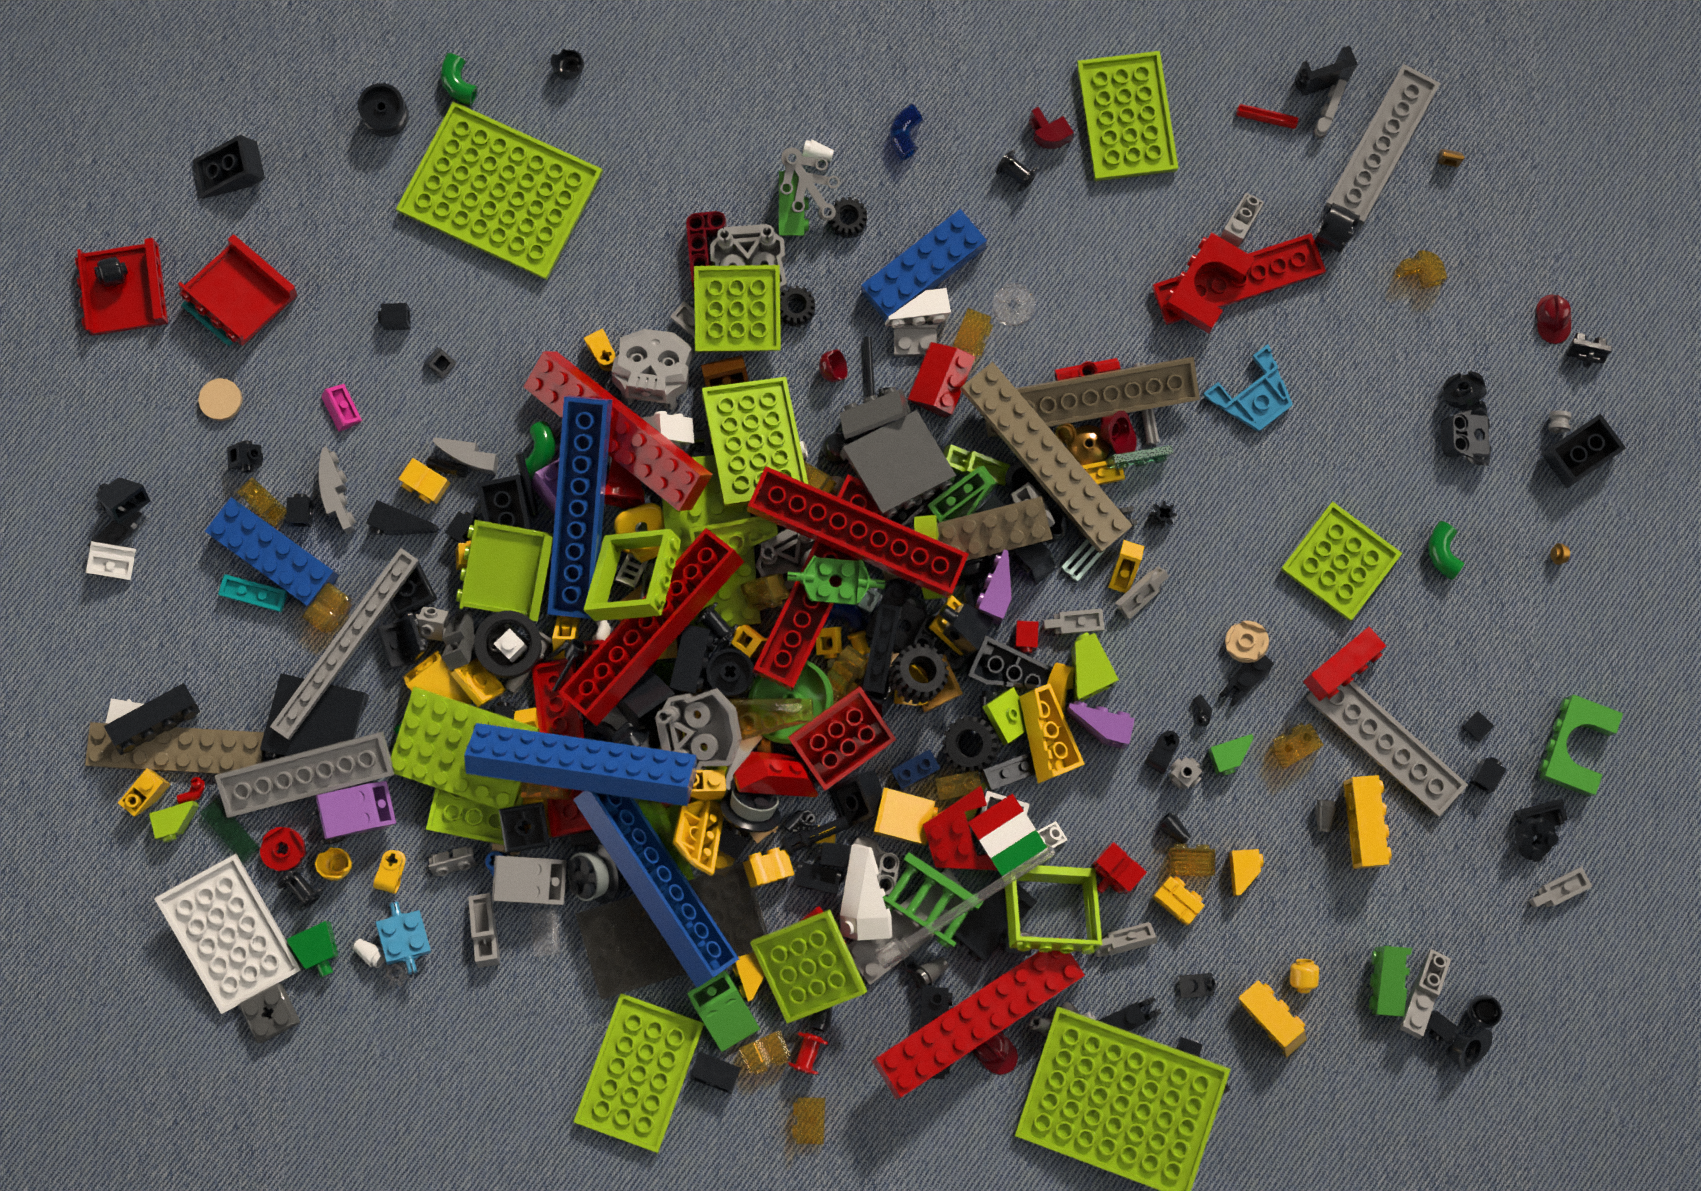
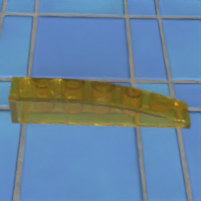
[684,698,813,745]

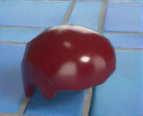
[819,349,848,383]

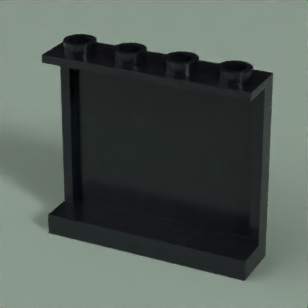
[260,673,370,759]

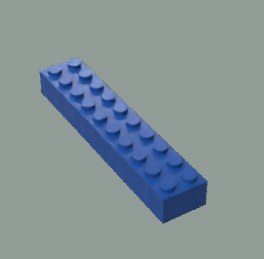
[547,395,612,619]
[464,723,697,806]
[573,791,739,988]

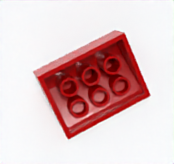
[788,686,897,790]

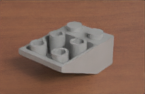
[492,856,567,905]

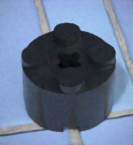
[1314,203,1361,253]

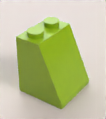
[1071,632,1119,702]

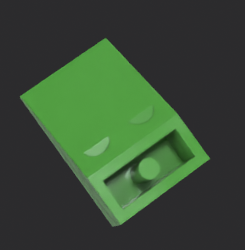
[687,970,760,1052]

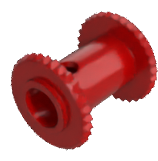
[788,1032,828,1075]

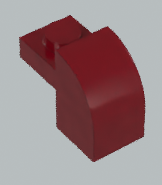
[1029,107,1074,149]

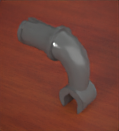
[1029,1001,1079,1036]

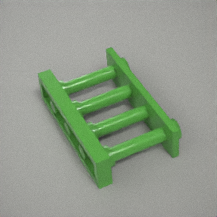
[883,852,983,949]

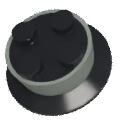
[720,783,781,837]
[567,842,620,903]

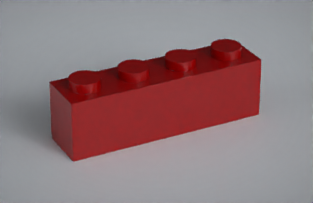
[1302,626,1386,701]

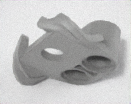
[845,836,899,895]

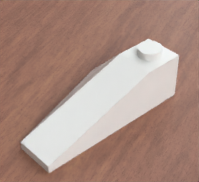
[840,844,892,940]

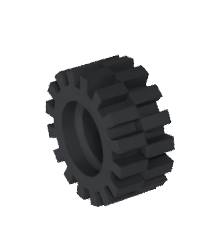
[829,197,867,238]
[780,285,815,327]

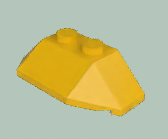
[673,800,724,876]

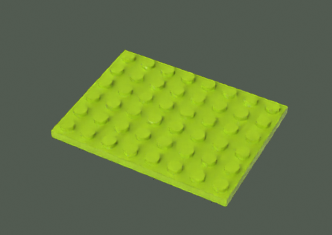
[396,101,603,280]
[1015,1006,1231,1191]

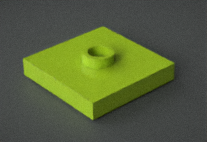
[983,687,1026,745]

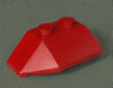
[733,751,818,797]

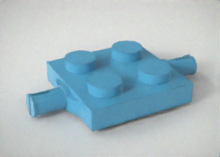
[376,902,431,975]

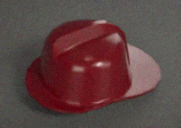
[1536,294,1571,344]
[1101,411,1137,459]
[972,1032,1018,1075]

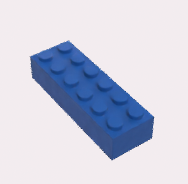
[861,209,987,322]
[205,497,339,610]

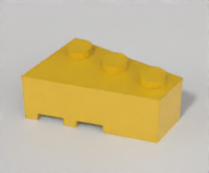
[1238,980,1306,1058]

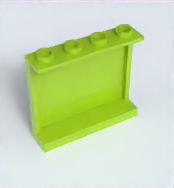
[456,520,553,622]

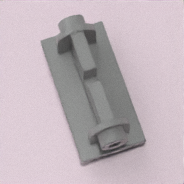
[428,846,477,877]

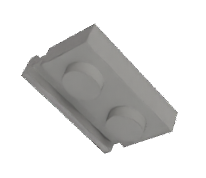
[894,325,937,357]

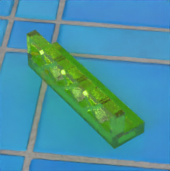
[638,799,695,881]

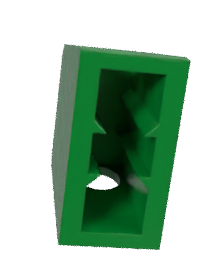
[286,921,338,978]

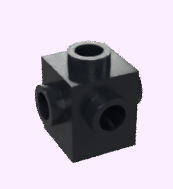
[227,441,263,473]

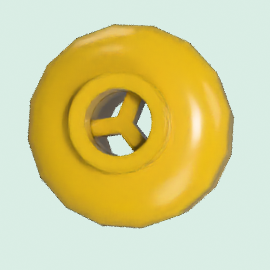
[1290,959,1319,993]

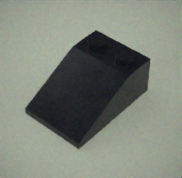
[193,135,265,199]

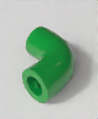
[440,53,478,106]
[525,421,556,479]
[1428,521,1464,580]

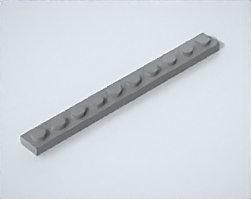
[270,548,420,740]

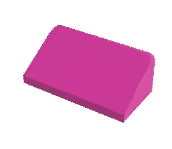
[321,384,362,432]

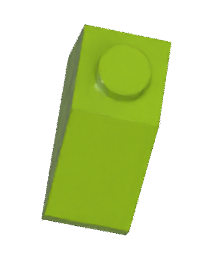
[149,801,199,843]

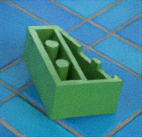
[779,171,809,236]
[928,466,996,522]
[1369,946,1412,1017]

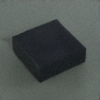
[1462,711,1494,742]

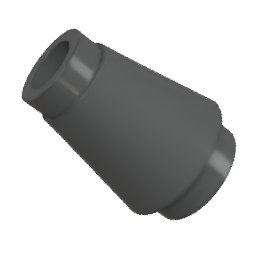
[1314,800,1337,832]
[915,957,949,987]

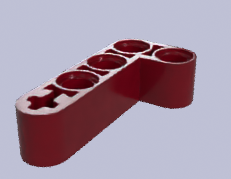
[686,211,727,292]

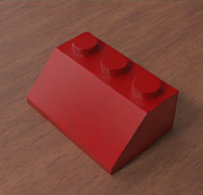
[907,342,975,418]

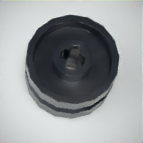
[358,83,409,137]
[706,648,756,700]

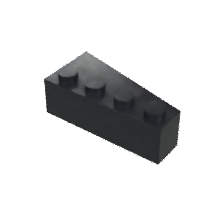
[975,495,1056,585]

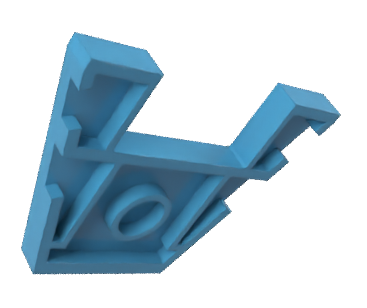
[1202,344,1293,432]

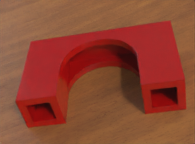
[1165,232,1255,334]

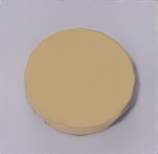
[198,378,243,421]
[1225,621,1269,663]

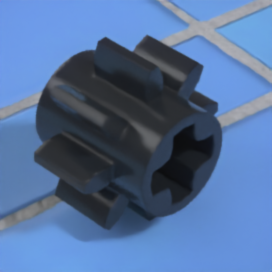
[1149,501,1177,529]

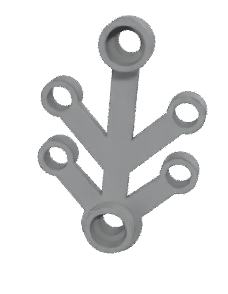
[780,147,840,221]

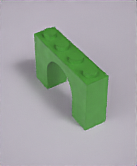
[1539,694,1623,797]

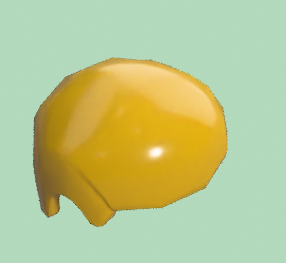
[315,847,352,881]

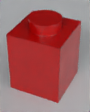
[1014,620,1039,654]

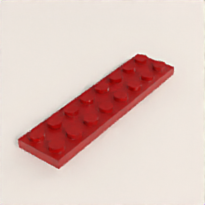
[1152,233,1326,325]
[532,658,593,838]

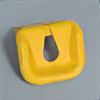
[614,503,665,563]

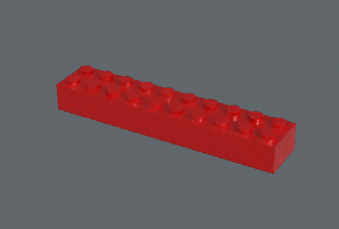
[523,351,713,511]
[747,466,969,598]
[753,474,878,691]
[558,528,744,726]
[872,937,1085,1100]

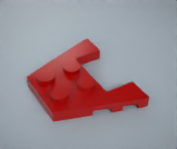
[923,786,998,870]

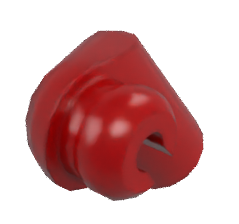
[177,777,205,804]

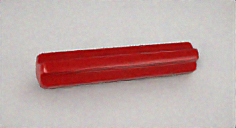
[1236,104,1298,129]

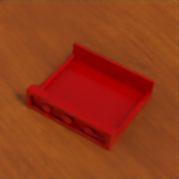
[178,234,297,346]
[75,237,168,336]

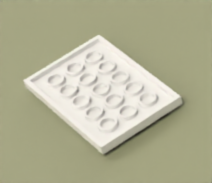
[154,853,302,1014]

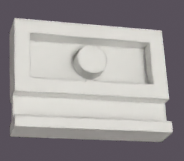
[85,541,136,580]

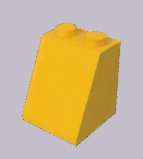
[403,650,472,705]
[874,788,938,846]

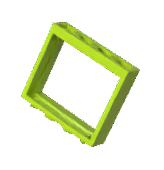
[584,529,681,621]
[1004,864,1102,954]

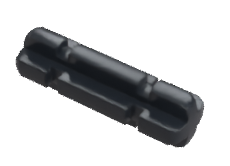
[426,456,468,478]

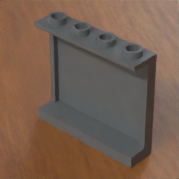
[840,410,956,519]

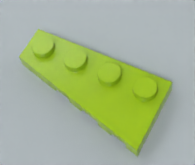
[689,516,778,553]

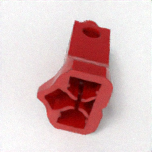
[604,458,645,509]

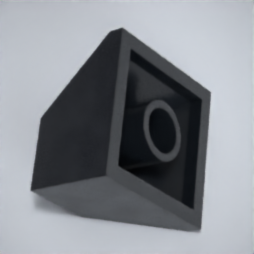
[828,770,883,830]

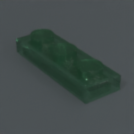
[1106,445,1174,471]
[200,798,261,862]

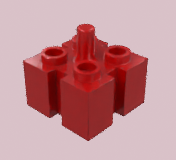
[1091,842,1147,894]

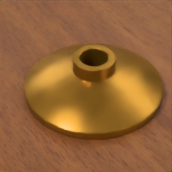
[1067,425,1110,466]

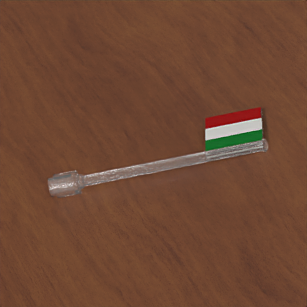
[875,793,1056,969]

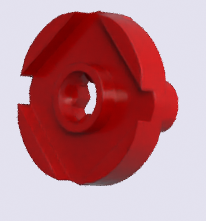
[260,827,306,871]

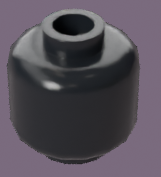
[94,257,128,287]

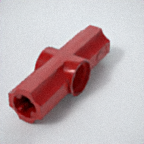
[1054,358,1121,381]

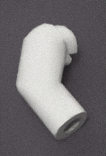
[592,620,611,641]

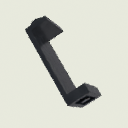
[952,875,1038,962]

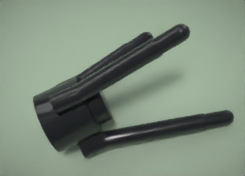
[546,639,587,692]

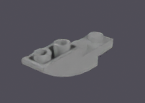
[319,446,356,534]
[1400,949,1451,1039]

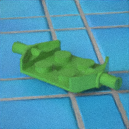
[787,556,885,605]

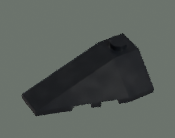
[967,636,1053,689]

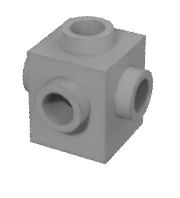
[415,606,449,641]
[1168,757,1202,790]

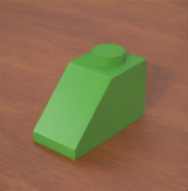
[1208,734,1253,776]

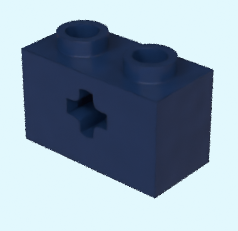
[891,749,940,792]

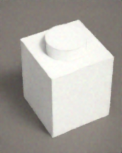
[494,629,528,663]

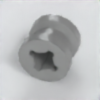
[1548,410,1572,433]

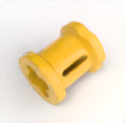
[847,630,871,657]

